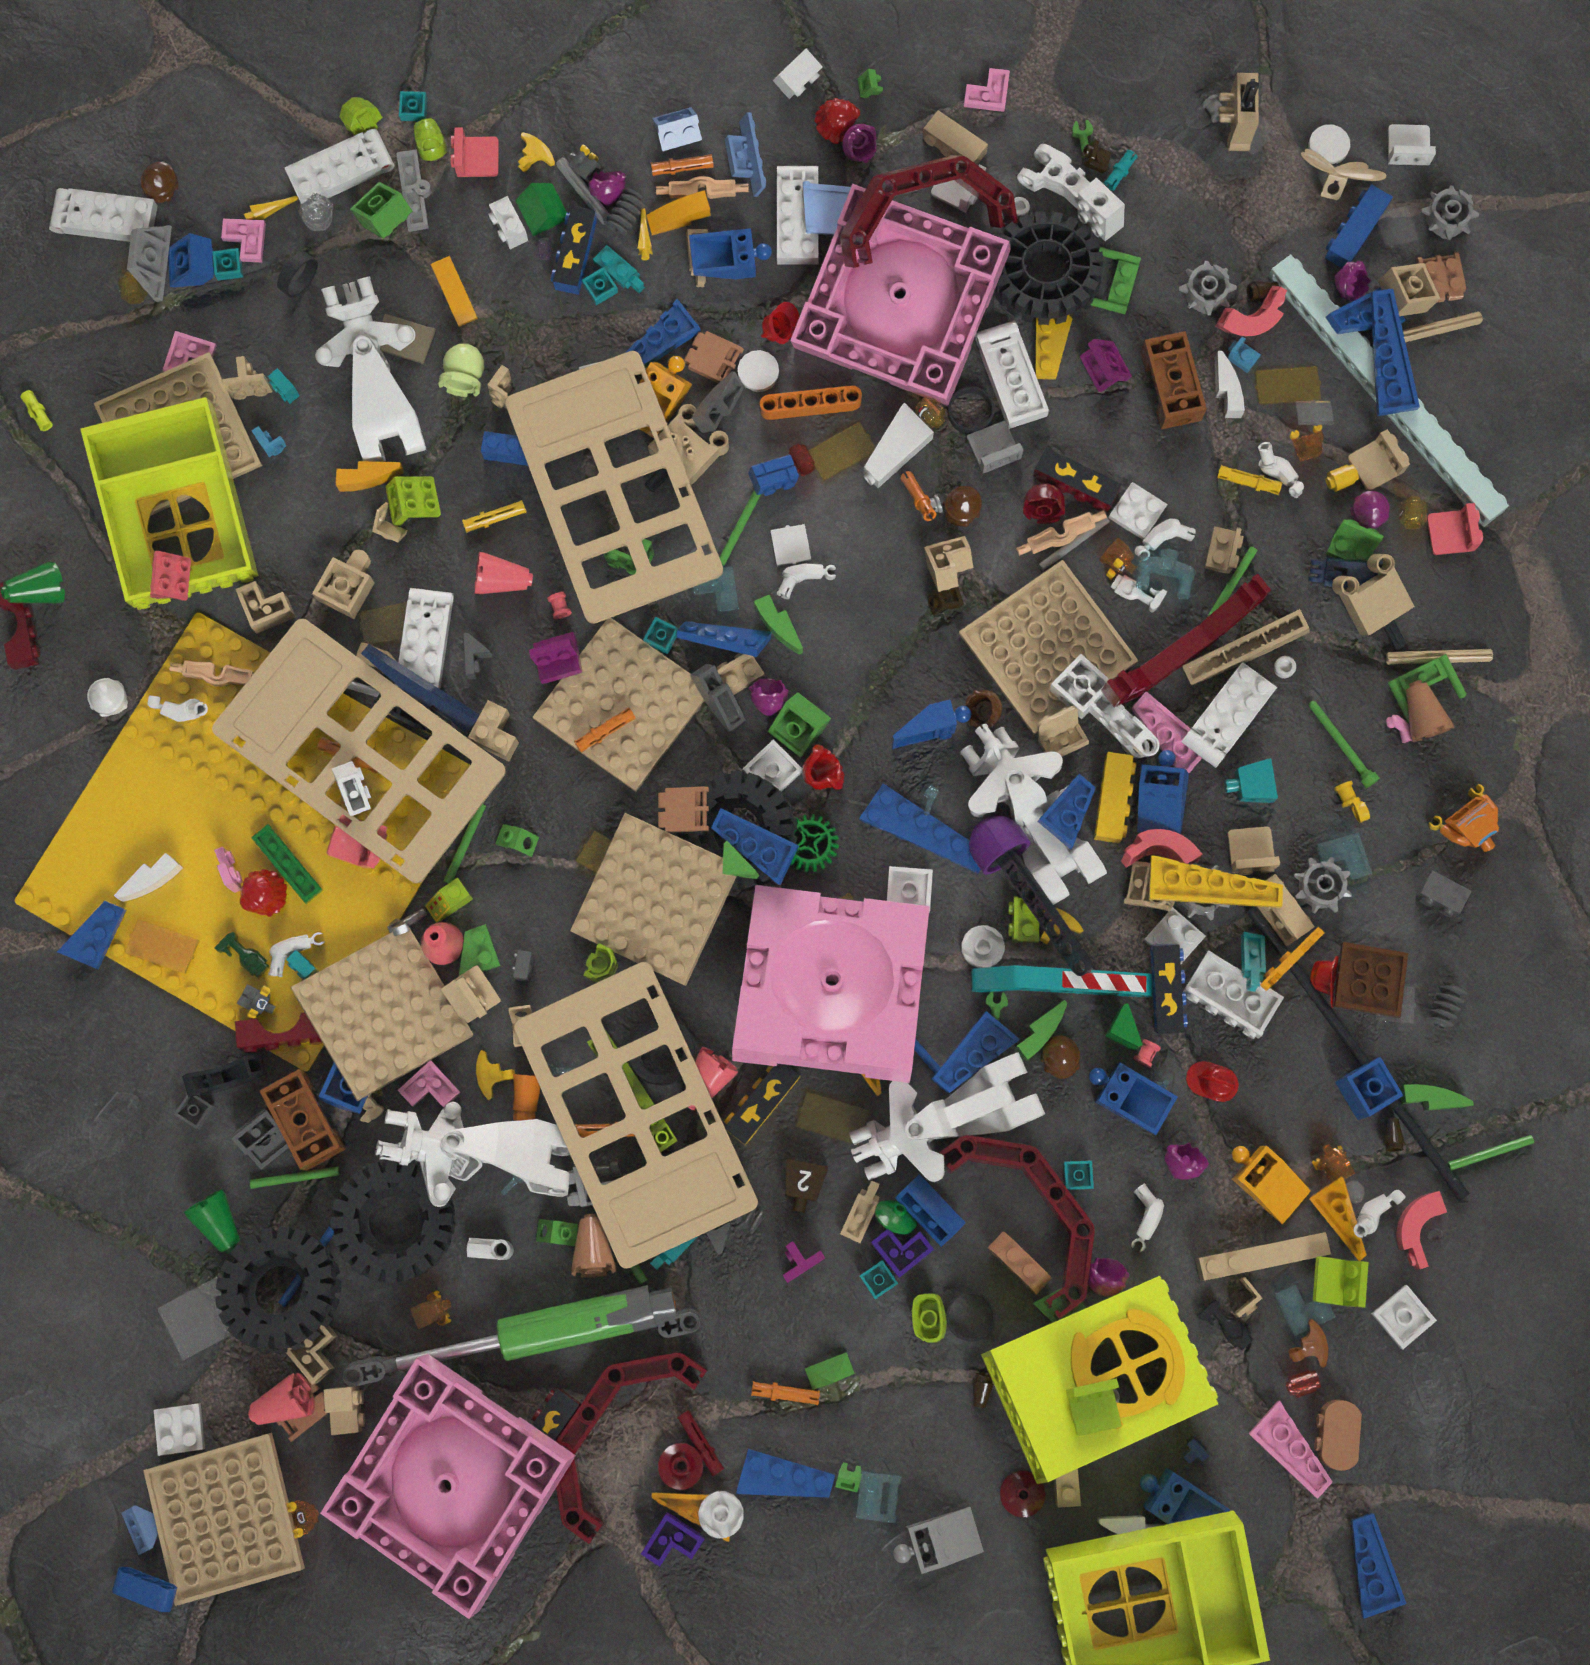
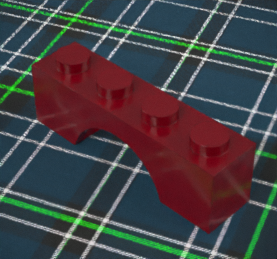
[0,582,41,670]
[235,1012,323,1053]

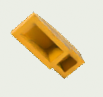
[646,190,711,235]
[431,256,478,327]
[336,461,404,492]

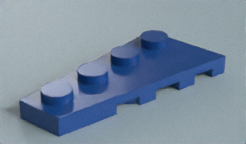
[625,299,701,368]

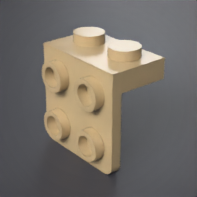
[1348,429,1410,491]
[1037,705,1089,757]
[1227,827,1280,875]

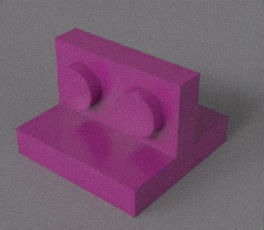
[1080,339,1132,392]
[529,632,583,684]
[783,1241,825,1283]

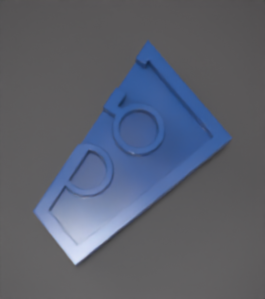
[1038,774,1096,850]
[57,901,126,970]

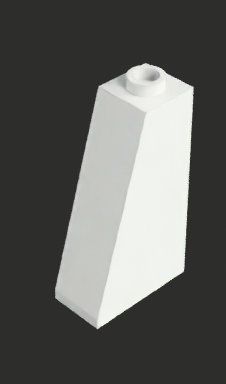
[864,403,934,488]

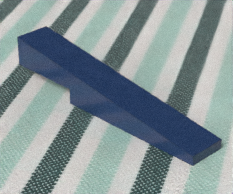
[361,644,480,733]

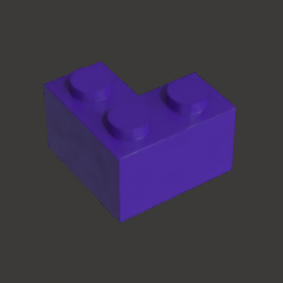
[871,1229,934,1278]
[641,1512,705,1567]

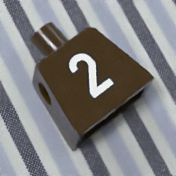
[786,1159,828,1213]

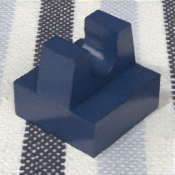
[1183,1434,1209,1464]

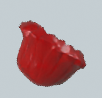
[814,98,860,144]
[802,744,845,790]
[240,869,287,917]

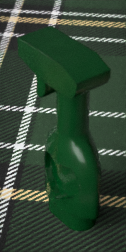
[214,932,270,978]

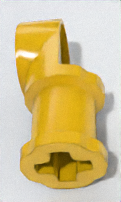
[1334,780,1370,823]

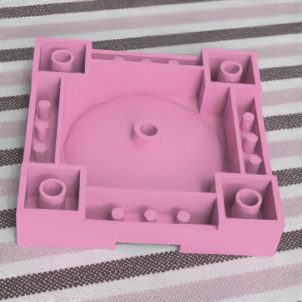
[790,184,1011,406]
[732,885,930,1083]
[320,1354,576,1619]

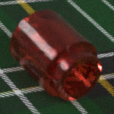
[787,444,816,476]
[1285,1370,1321,1399]

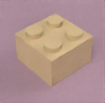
[1378,263,1440,316]

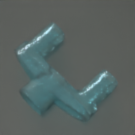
[1136,549,1196,599]

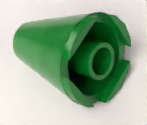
[0,562,65,604]
[184,1189,240,1254]

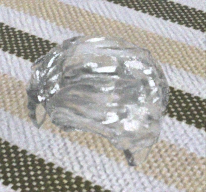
[299,193,333,232]

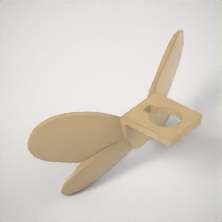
[1301,149,1387,200]

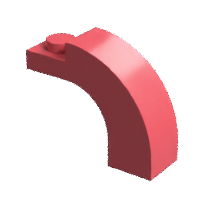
[1216,286,1287,336]
[1121,829,1203,867]
[1396,1191,1447,1269]

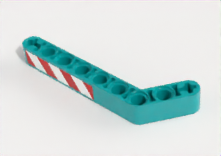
[971,966,1153,997]

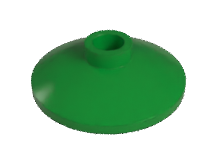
[875,1200,917,1234]

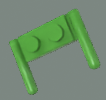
[1091,247,1141,314]
[1388,654,1466,723]

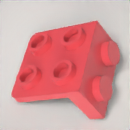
[451,127,499,177]
[1427,503,1483,555]
[327,815,387,868]

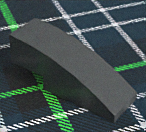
[692,371,745,433]
[690,664,746,732]

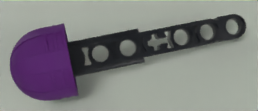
[969,816,1093,976]

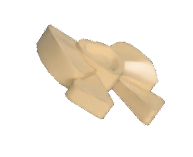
[360,1094,384,1123]

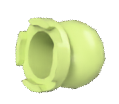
[438,344,484,397]

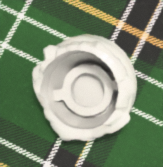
[87,678,128,717]

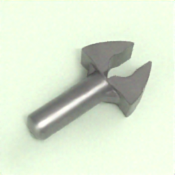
[388,908,427,936]

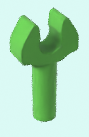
[1072,120,1093,157]
[985,992,1008,1021]

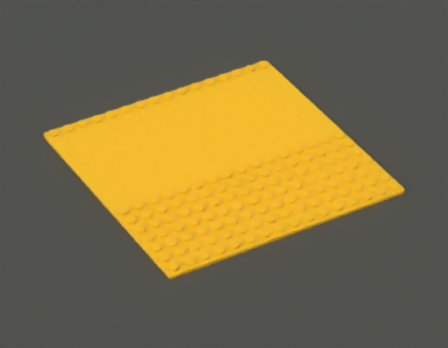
[15,613,470,1072]

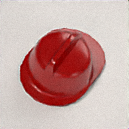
[761,302,800,344]
[1310,956,1339,1008]
[1186,1061,1239,1102]

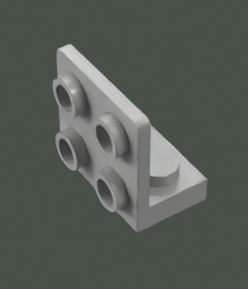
[967,421,1023,474]

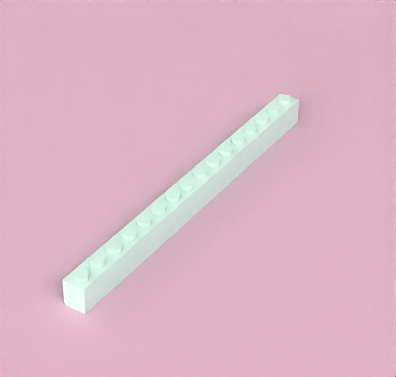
[1268,254,1509,527]

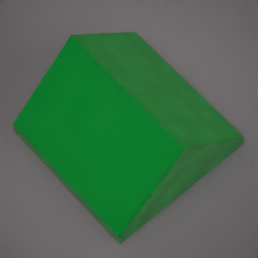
[515,183,567,236]
[1105,1003,1143,1051]

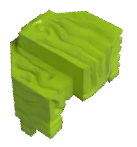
[339,97,383,136]
[583,943,618,983]

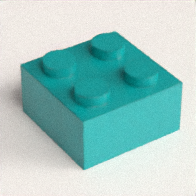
[399,91,428,121]
[212,248,243,281]
[582,267,618,306]
[267,368,300,404]
[643,617,679,655]
[286,950,319,980]
[1063,1161,1094,1190]
[860,1260,898,1299]

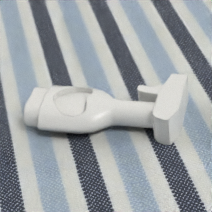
[1111,574,1167,613]

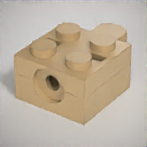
[312,550,374,619]

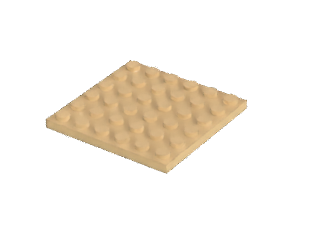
[94,352,262,516]
[959,560,1138,735]
[533,618,705,792]
[570,813,737,986]
[291,926,473,1101]
[143,1433,305,1606]

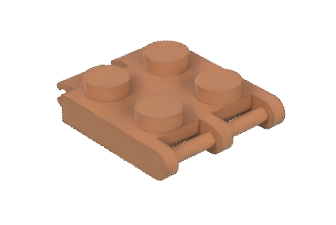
[1416,252,1466,303]
[684,331,744,383]
[658,787,709,832]
[277,1378,328,1442]

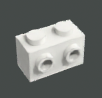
[773,48,822,99]
[488,196,528,249]
[332,761,371,816]

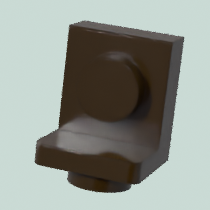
[1082,140,1111,174]
[927,587,964,615]

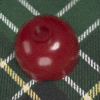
[1023,483,1065,524]

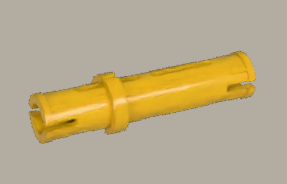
[1217,465,1282,495]
[462,500,526,533]

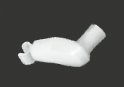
[1258,442,1304,498]
[1135,519,1196,561]
[777,563,836,599]
[147,696,208,722]
[268,932,325,977]
[1132,1183,1164,1252]
[1354,1190,1406,1238]

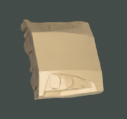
[1124,861,1175,911]

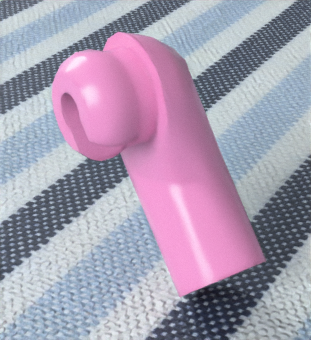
[1386,715,1412,743]

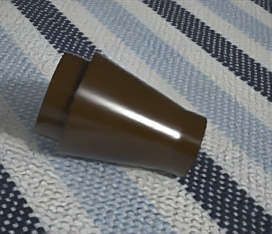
[1246,281,1279,302]
[1383,1118,1405,1152]
[973,1373,994,1408]

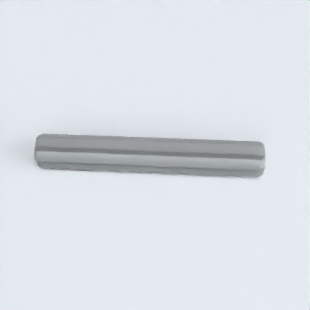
[556,158,609,225]

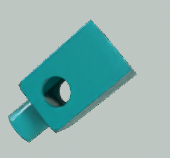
[1224,758,1278,803]

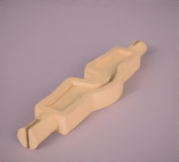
[656,176,749,199]
[1016,510,1107,556]
[170,661,254,687]

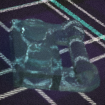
[856,1471,902,1523]

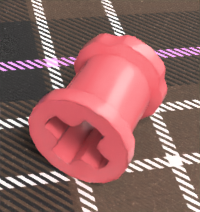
[547,592,572,619]
[1133,1039,1161,1068]

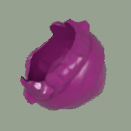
[843,124,877,163]
[589,171,626,206]
[1335,261,1371,302]
[1350,491,1389,529]
[749,679,789,716]
[1164,1143,1209,1180]
[1088,1258,1130,1297]

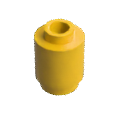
[1325,464,1359,492]

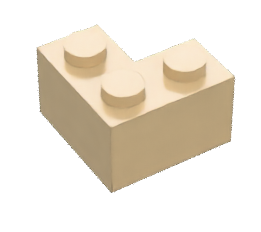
[924,536,973,592]
[235,581,296,634]
[468,700,519,762]
[286,1325,337,1384]
[324,1386,365,1435]

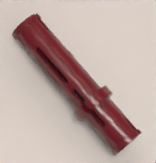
[677,1410,725,1477]

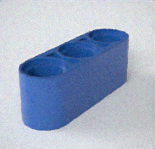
[112,1567,177,1612]

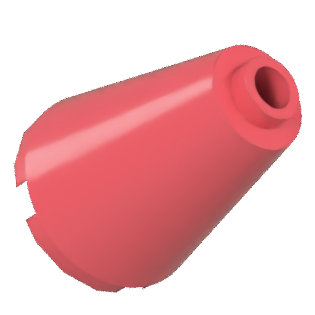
[474,552,533,594]
[421,922,464,965]
[685,1047,738,1111]
[248,1373,315,1425]

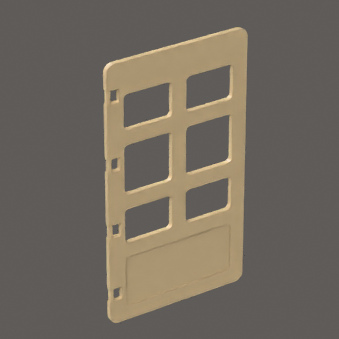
[505,351,723,623]
[212,619,506,883]
[514,962,758,1268]

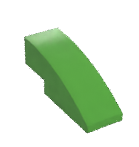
[754,595,803,655]
[1016,1000,1067,1061]
[1399,1084,1474,1111]

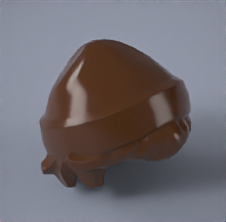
[141,162,178,203]
[942,486,982,527]
[966,690,1002,728]
[1040,1035,1080,1079]

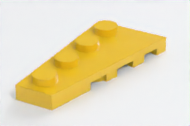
[1035,315,1072,379]

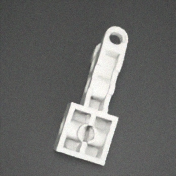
[1017,144,1125,241]
[1050,654,1160,758]

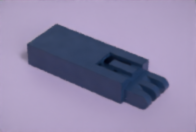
[1308,558,1383,588]

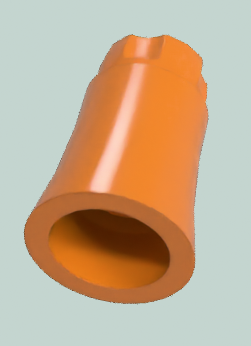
[513,1074,540,1121]

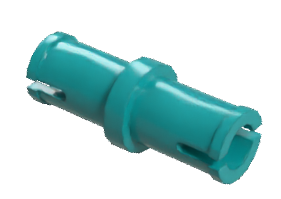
[1104,149,1138,191]

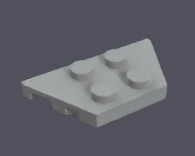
[127,225,172,302]

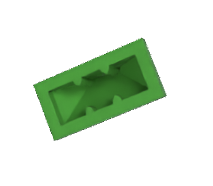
[722,841,759,879]
[805,1352,855,1390]

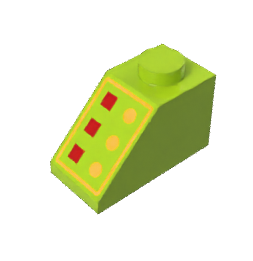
[425,878,473,923]

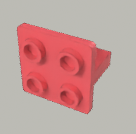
[150,551,191,601]

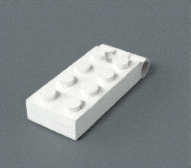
[285,129,394,209]
[777,166,818,265]
[49,188,158,242]
[975,320,1049,429]
[395,588,453,691]
[1181,662,1277,768]

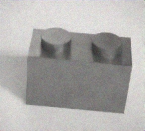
[1416,870,1471,917]

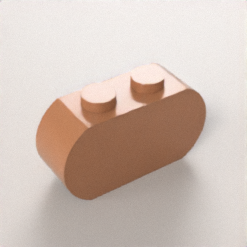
[988,1232,1052,1295]
[1314,1400,1362,1471]

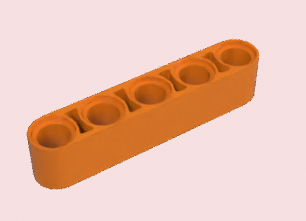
[760,386,862,420]

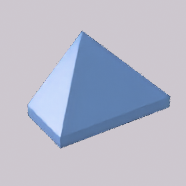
[121,1505,158,1555]

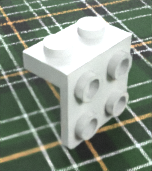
[1388,124,1436,165]
[931,164,986,213]

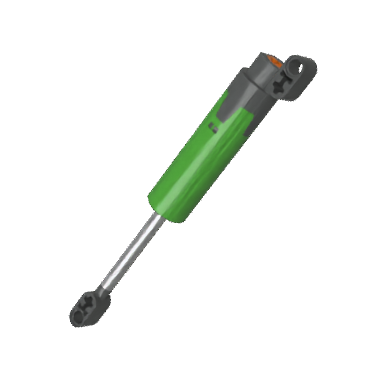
[343,1285,700,1387]

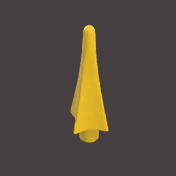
[244,196,298,220]
[637,208,653,260]

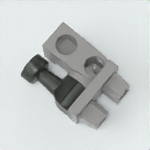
[567,1158,621,1207]

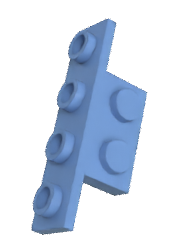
[724,112,766,197]

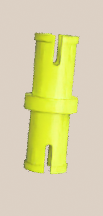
[20,390,53,431]

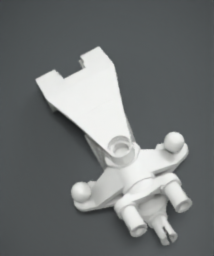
[315,276,426,462]
[960,724,1107,905]
[849,1052,1045,1182]
[375,1102,570,1207]

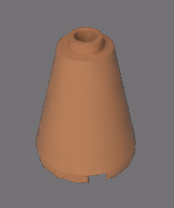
[1406,680,1455,742]
[571,1214,616,1278]

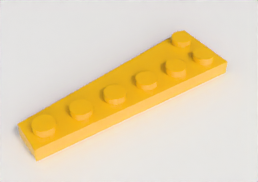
[1149,856,1283,908]

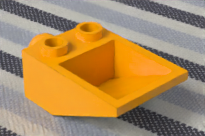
[639,356,692,438]
[1232,1146,1311,1224]

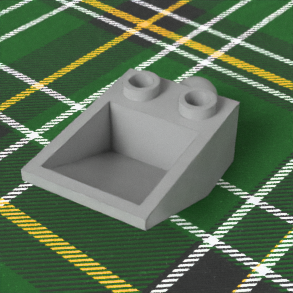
[893,1507,984,1574]

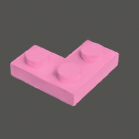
[964,68,1010,112]
[221,219,266,262]
[163,331,217,372]
[214,847,243,893]
[398,1060,461,1107]

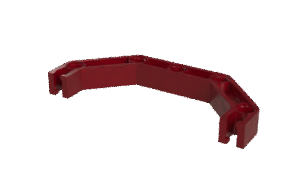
[840,156,1018,268]
[1101,573,1271,708]
[939,1135,1095,1320]
[556,1352,708,1544]

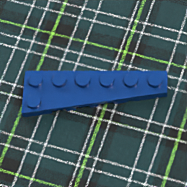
[1371,289,1420,416]
[859,784,981,874]

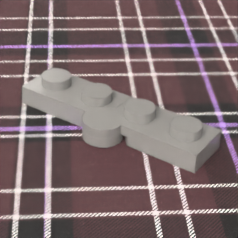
[396,149,432,232]

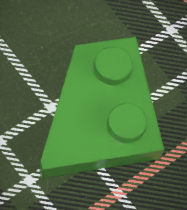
[459,924,501,976]

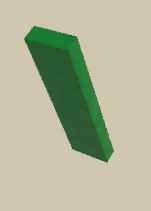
[251,824,323,904]

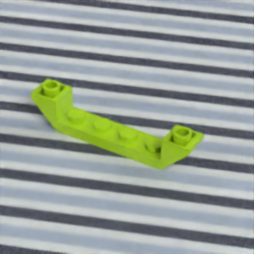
[587,1030,678,1153]

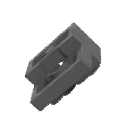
[231,1106,289,1169]

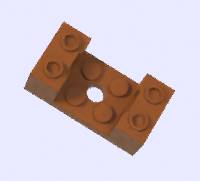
[1140,331,1207,430]
[260,1069,346,1171]

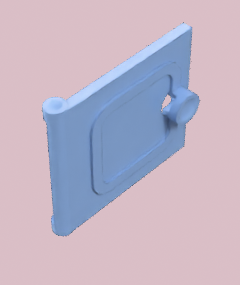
[803,181,851,235]

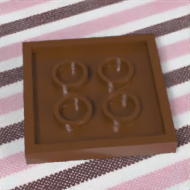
[1333,942,1408,1018]

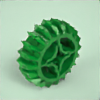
[790,814,839,872]

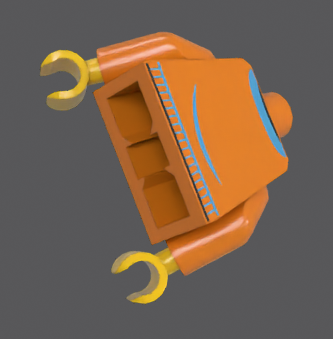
[1428,784,1499,852]

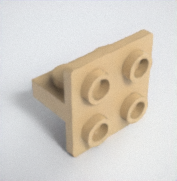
[222,356,272,400]
[441,965,501,1023]

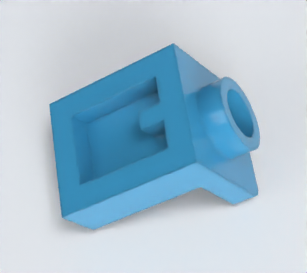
[1228,336,1261,373]
[251,426,286,457]

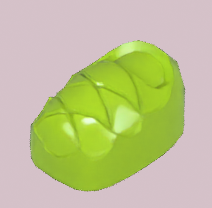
[414,118,447,161]
[912,1293,947,1343]

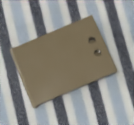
[380,314,436,364]

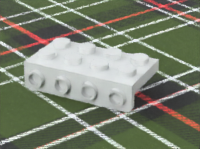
[1183,951,1284,1039]

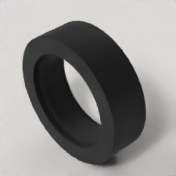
[630,1019,695,1086]

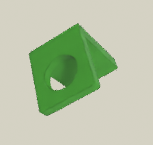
[496,824,539,857]
[536,1219,578,1246]

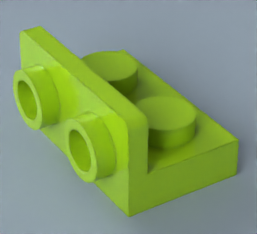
[1008,896,1039,943]

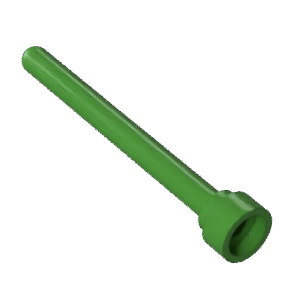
[1309,701,1380,789]

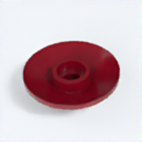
[658,1443,703,1490]
[1000,1471,1045,1518]

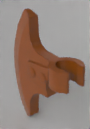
[1288,1319,1328,1367]

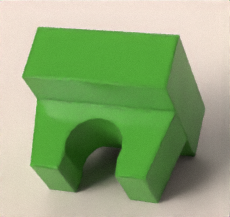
[858,69,883,98]
[835,1462,862,1492]

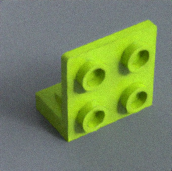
[385,476,441,525]
[1313,1256,1369,1308]
[1066,1378,1122,1436]

